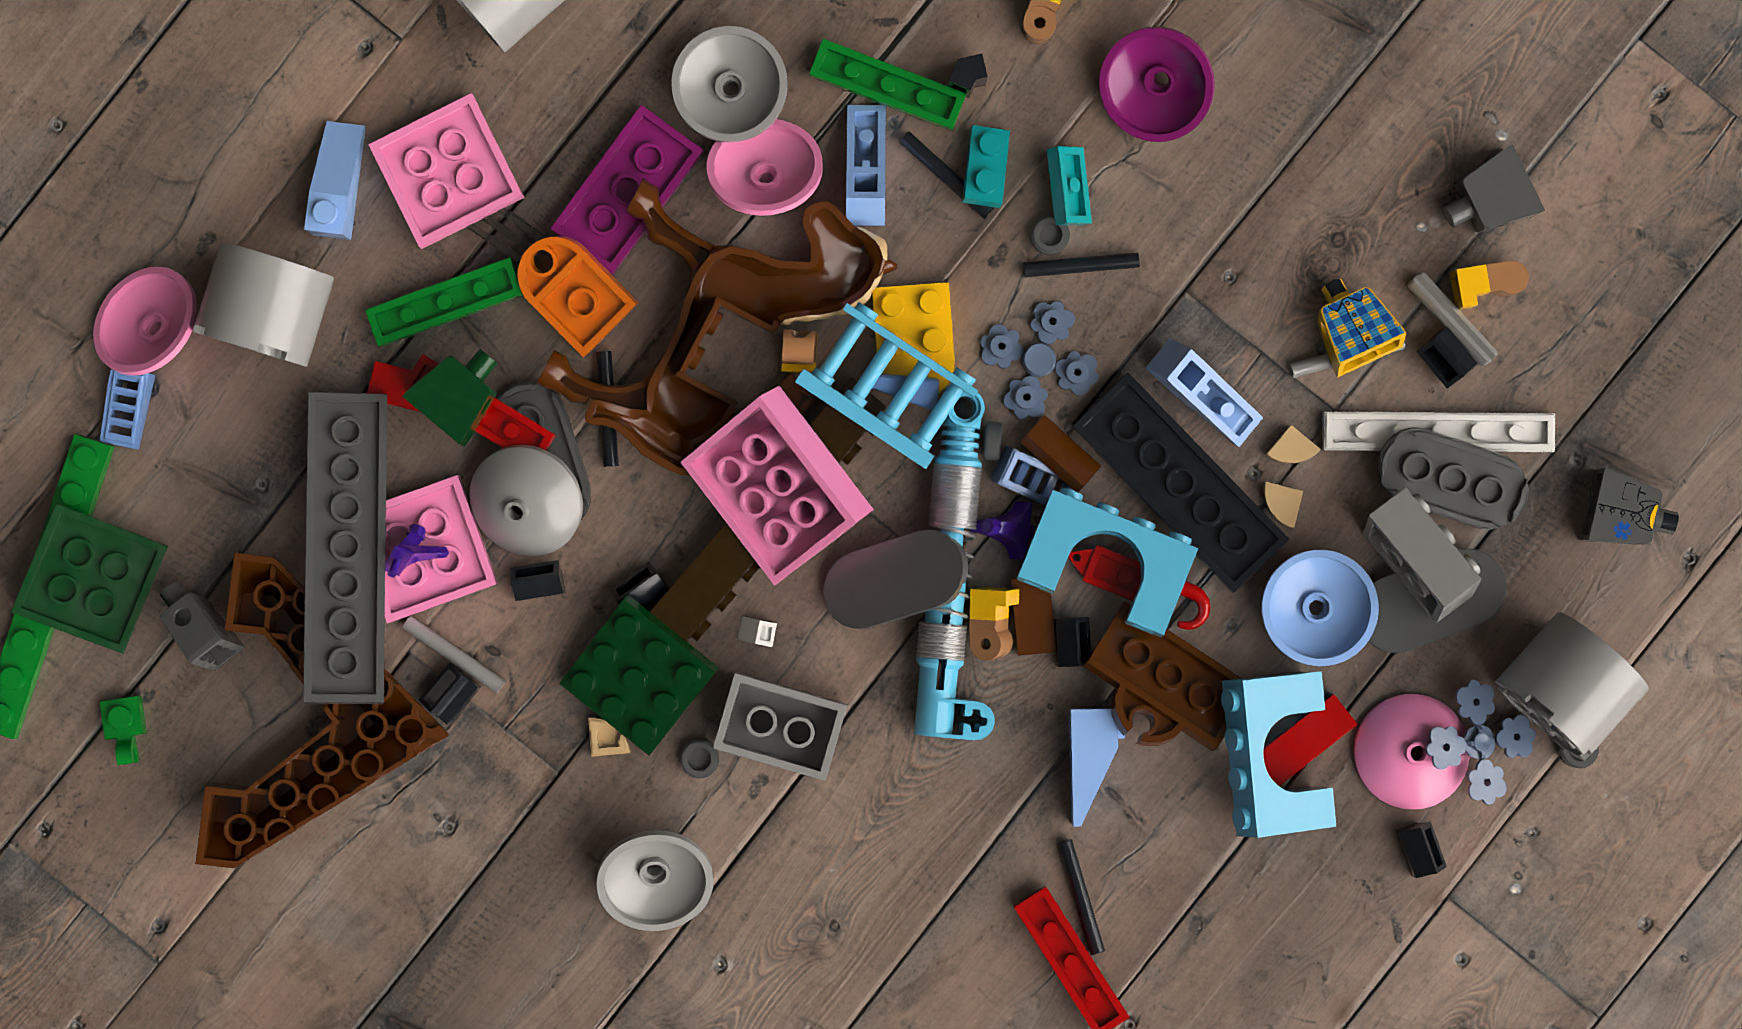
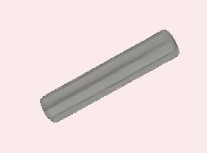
[1408,272,1498,366]

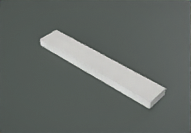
[1322,412,1555,452]

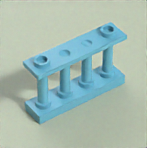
[795,302,978,469]

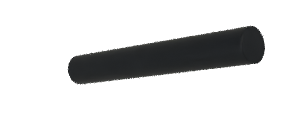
[899,131,994,219]
[1023,252,1140,278]
[596,351,619,467]
[1057,839,1105,955]

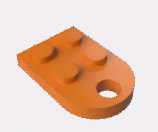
[518,236,639,358]

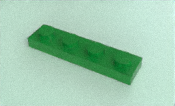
[809,39,967,131]
[365,258,524,347]

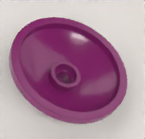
[1099,26,1215,142]

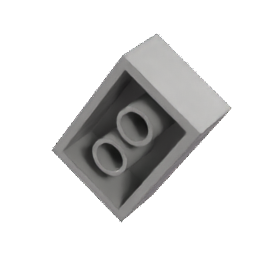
[1363,488,1481,623]
[713,672,848,781]

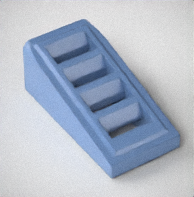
[100,369,155,450]
[872,374,939,410]
[991,446,1074,506]

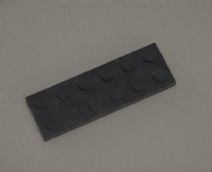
[1072,373,1289,593]

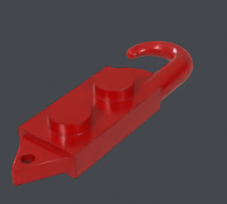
[1068,545,1211,630]

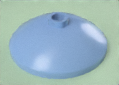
[1261,550,1379,666]

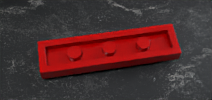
[402,354,556,451]
[1013,885,1130,1029]

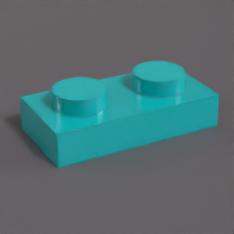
[962,125,1010,208]
[1047,146,1092,226]

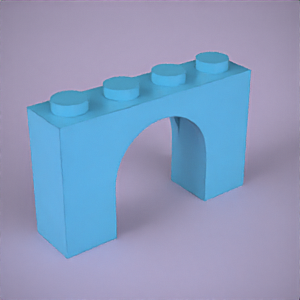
[1016,488,1198,638]
[1221,671,1336,838]

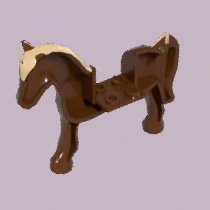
[536,178,897,476]

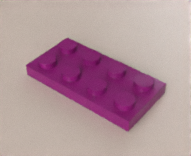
[550,105,704,276]

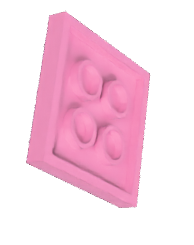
[368,93,525,249]
[385,475,498,623]

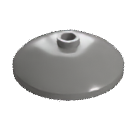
[671,26,788,143]
[469,445,583,556]
[596,830,714,931]

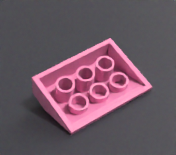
[681,386,874,586]

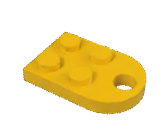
[872,282,955,394]

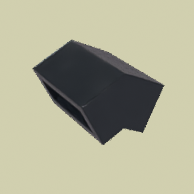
[948,54,988,99]
[1417,327,1477,389]
[511,560,566,601]
[611,562,670,608]
[1054,617,1091,667]
[419,663,481,725]
[1395,821,1447,878]

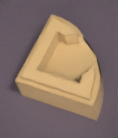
[1265,425,1321,463]
[1263,482,1303,529]
[588,717,631,757]

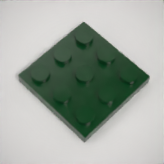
[11,503,168,654]
[559,595,719,756]

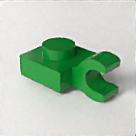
[100,696,147,765]

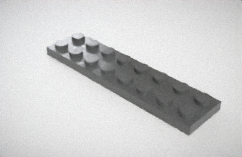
[303,392,387,704]

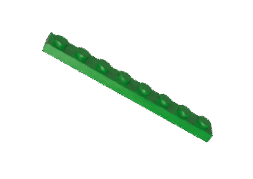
[0,434,115,739]

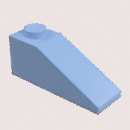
[846,105,886,226]
[304,121,366,240]
[1146,339,1263,447]
[1068,707,1125,827]

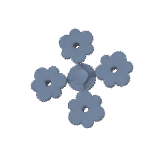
[980,301,1098,419]
[1425,680,1536,805]

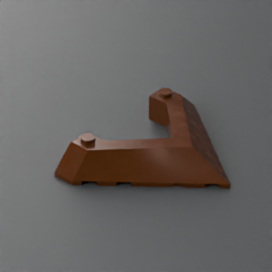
[195,553,450,868]

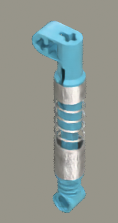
[914,391,995,740]

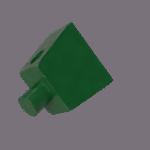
[402,349,498,447]

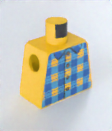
[1317,278,1406,378]

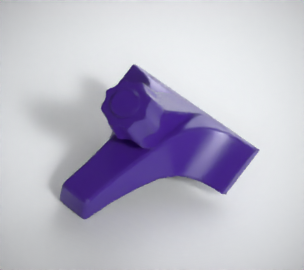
[970,501,1035,560]
[385,524,449,577]

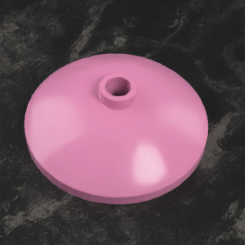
[706,119,823,216]
[93,267,197,376]
[1353,694,1470,809]

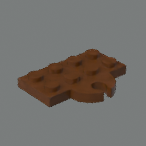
[1083,601,1241,752]

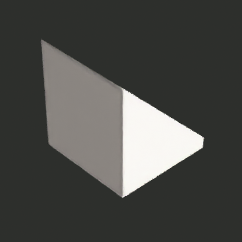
[737,616,777,647]

